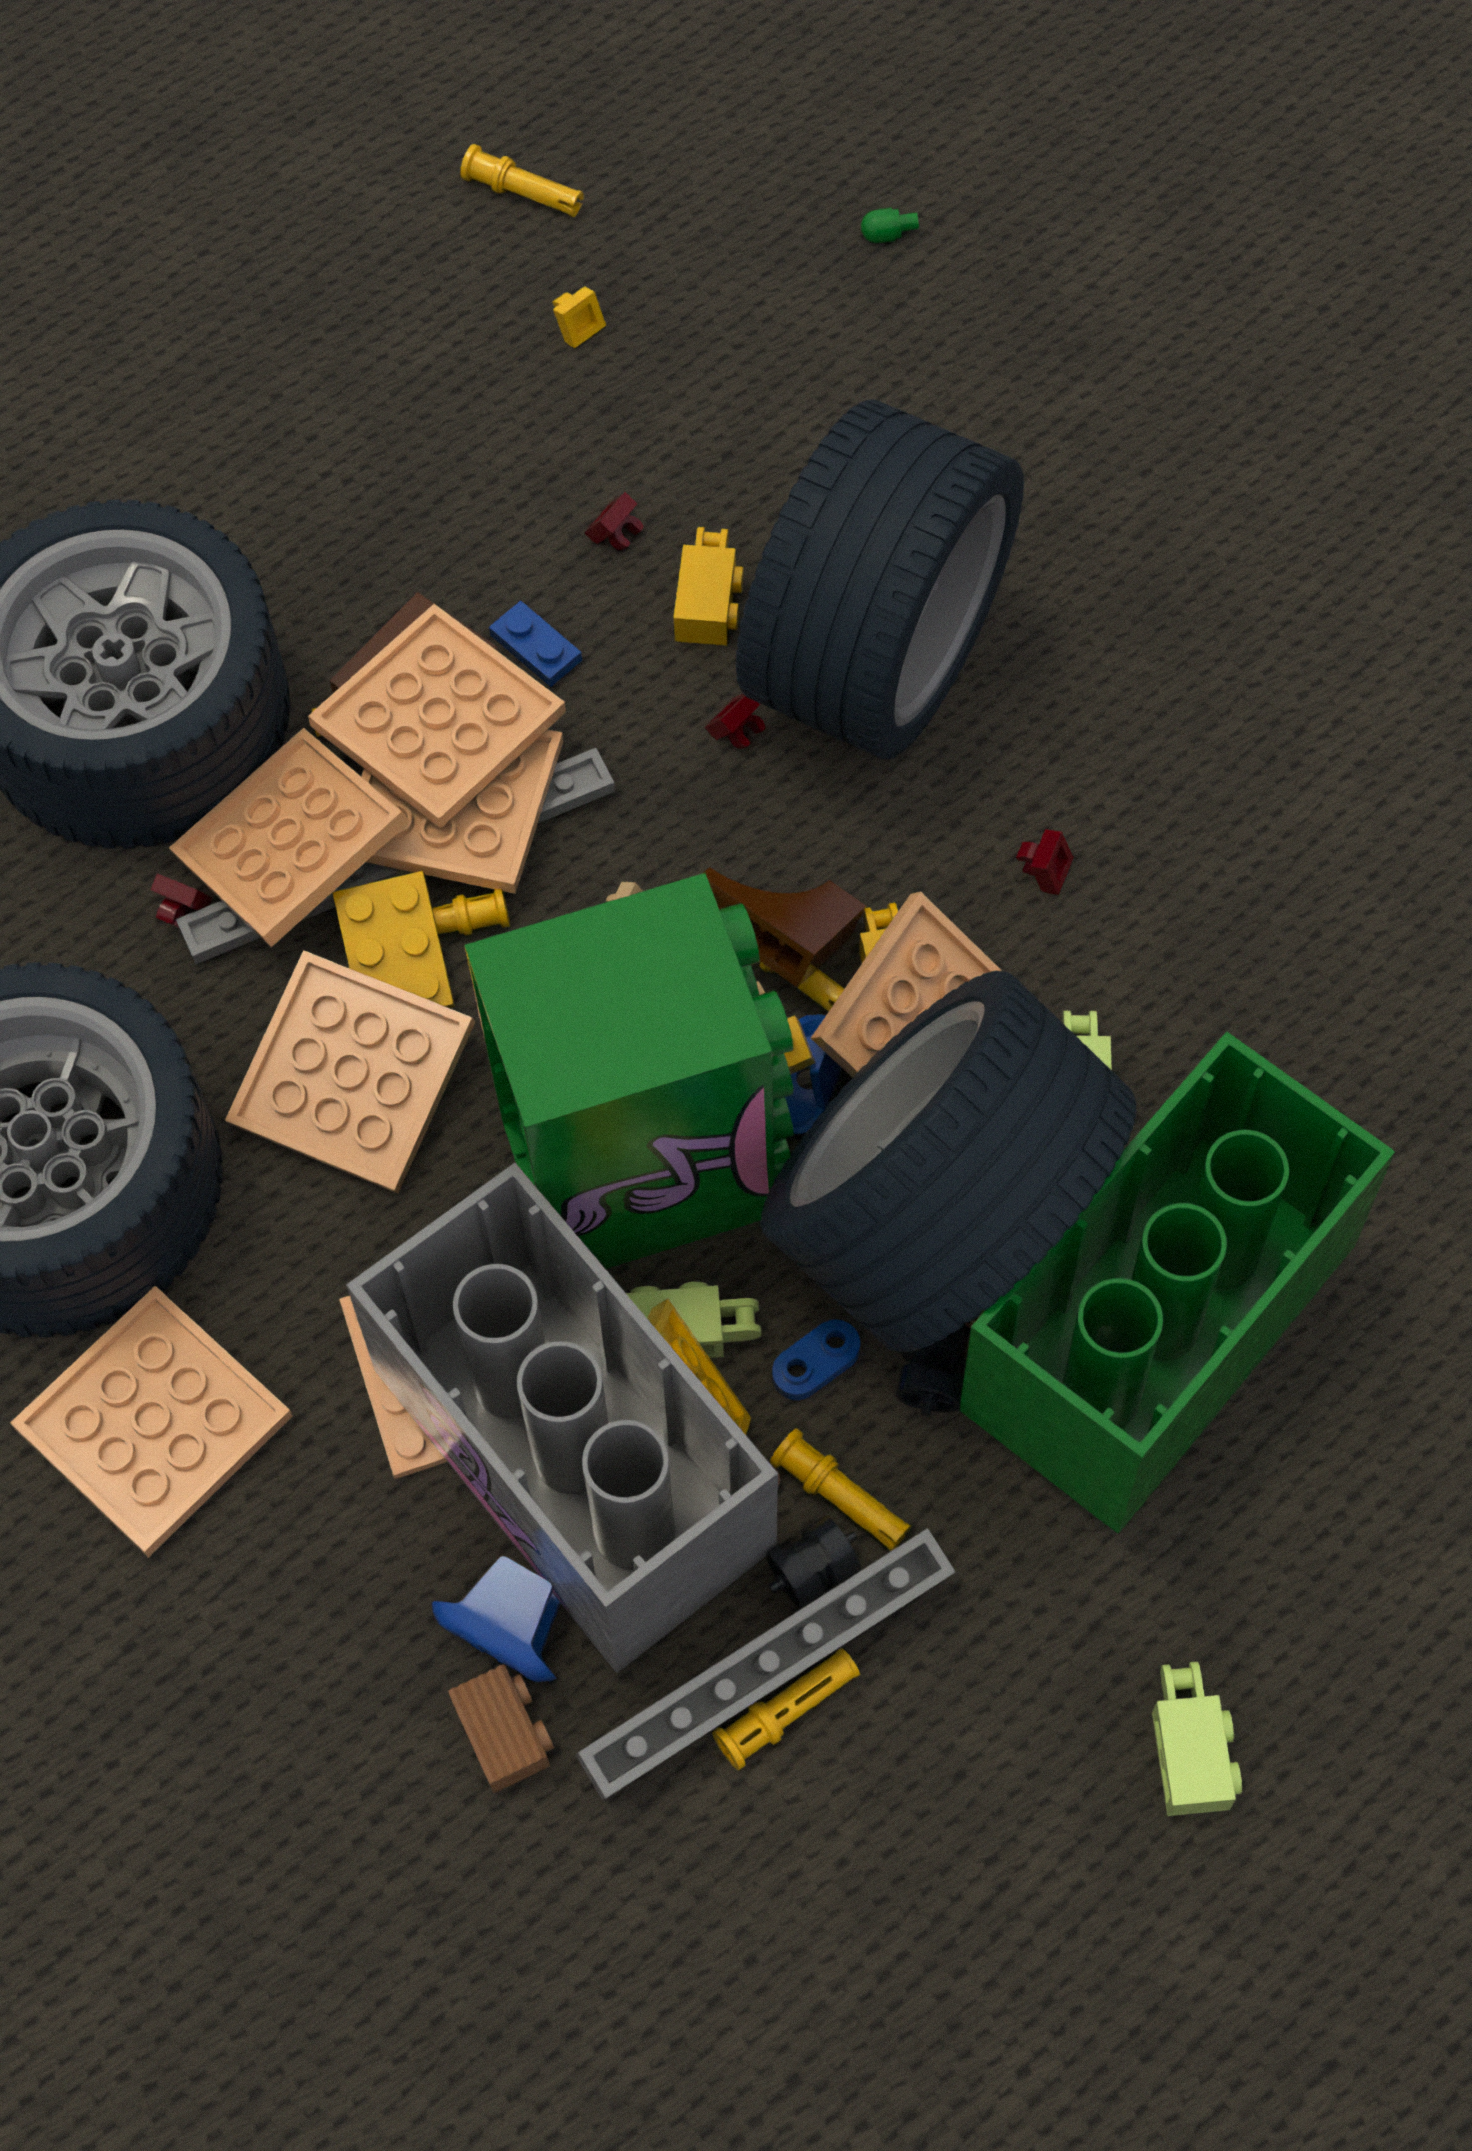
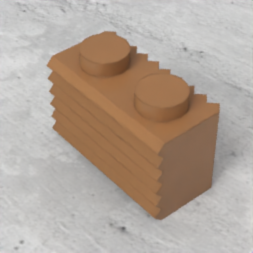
[448,1664,554,1793]

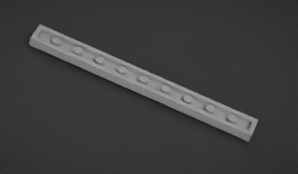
[176,748,615,965]

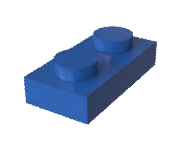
[489,600,582,687]

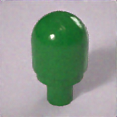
[861,207,919,244]

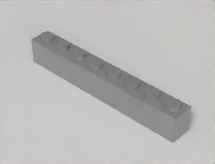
[575,1528,955,1799]

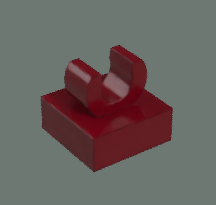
[584,492,644,550]
[704,694,766,749]
[1016,829,1074,895]
[150,873,212,928]

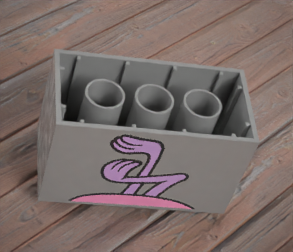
[346,1163,778,1673]

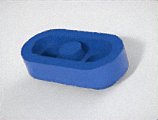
[772,1320,860,1400]

